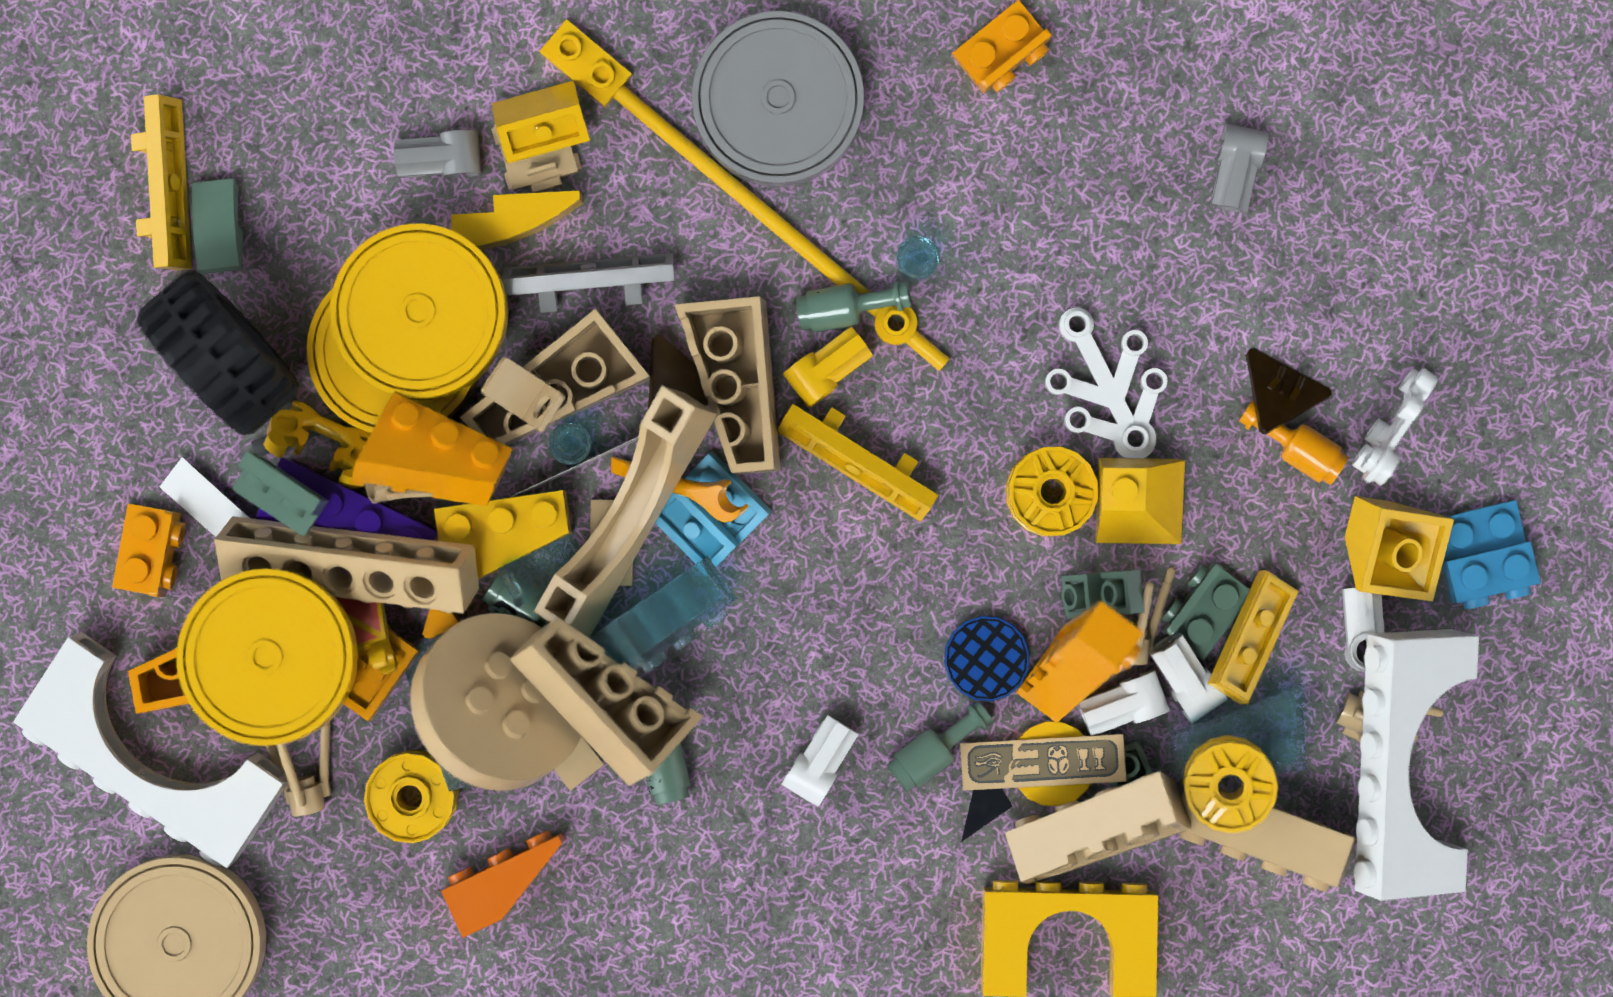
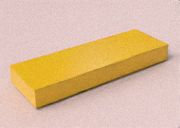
[1207,570,1299,704]

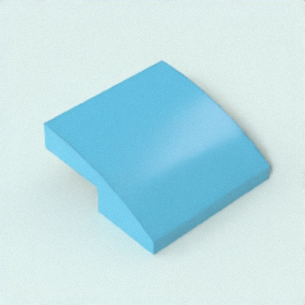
[655,451,772,576]

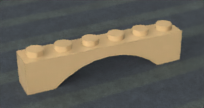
[534,386,717,636]

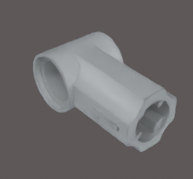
[1210,123,1269,213]
[394,130,481,178]

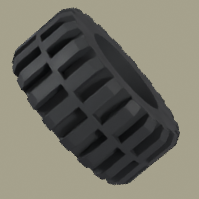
[137,270,300,435]

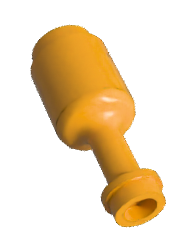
[1238,400,1349,486]

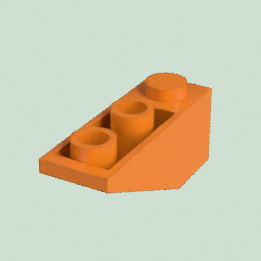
[441,829,565,938]

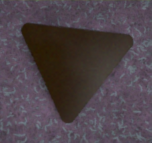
[648,335,709,409]
[1246,349,1332,434]

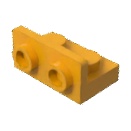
[952,0,1053,94]
[112,503,185,597]
[344,624,421,722]

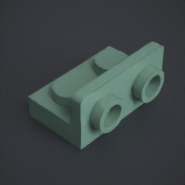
[233,451,329,536]
[1161,562,1250,661]

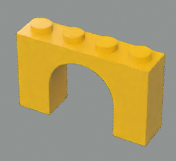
[981,880,1158,997]

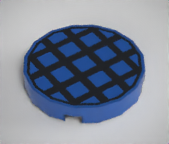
[944,616,1029,701]

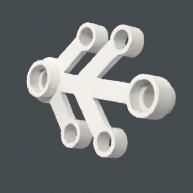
[1045,307,1168,458]
[1352,368,1438,486]

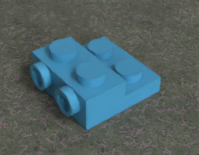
[1442,500,1541,610]

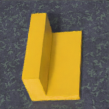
[491,80,590,164]

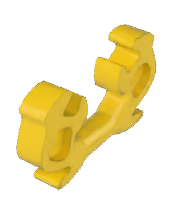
[263,400,371,489]

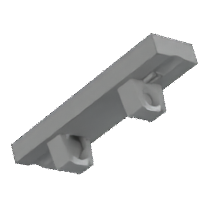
[501,253,675,313]

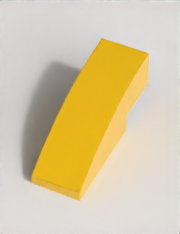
[451,191,583,250]

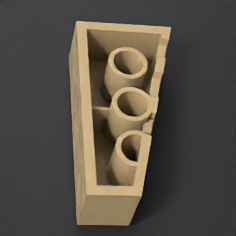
[460,309,650,446]

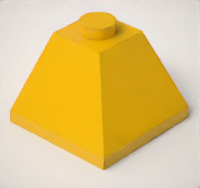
[1096,458,1185,544]
[1345,496,1454,602]

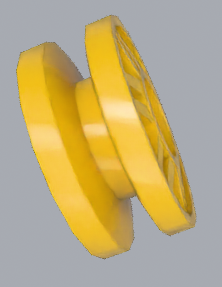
[1005,447,1098,536]
[1183,735,1278,833]
[364,749,459,843]

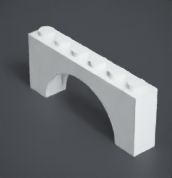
[1354,629,1479,901]
[13,632,289,868]

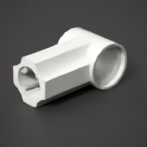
[1342,588,1385,672]
[1149,632,1228,724]
[1078,670,1170,736]
[781,715,859,807]

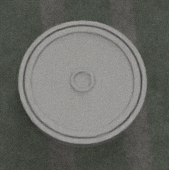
[692,11,864,187]

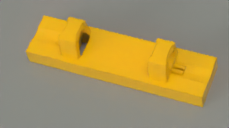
[131,94,192,270]
[777,404,939,522]

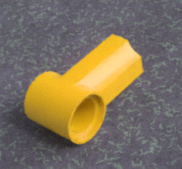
[783,326,873,408]

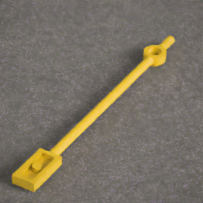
[539,19,950,371]

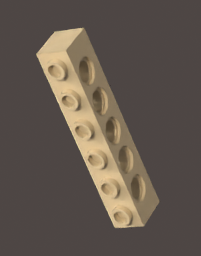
[214,516,479,613]

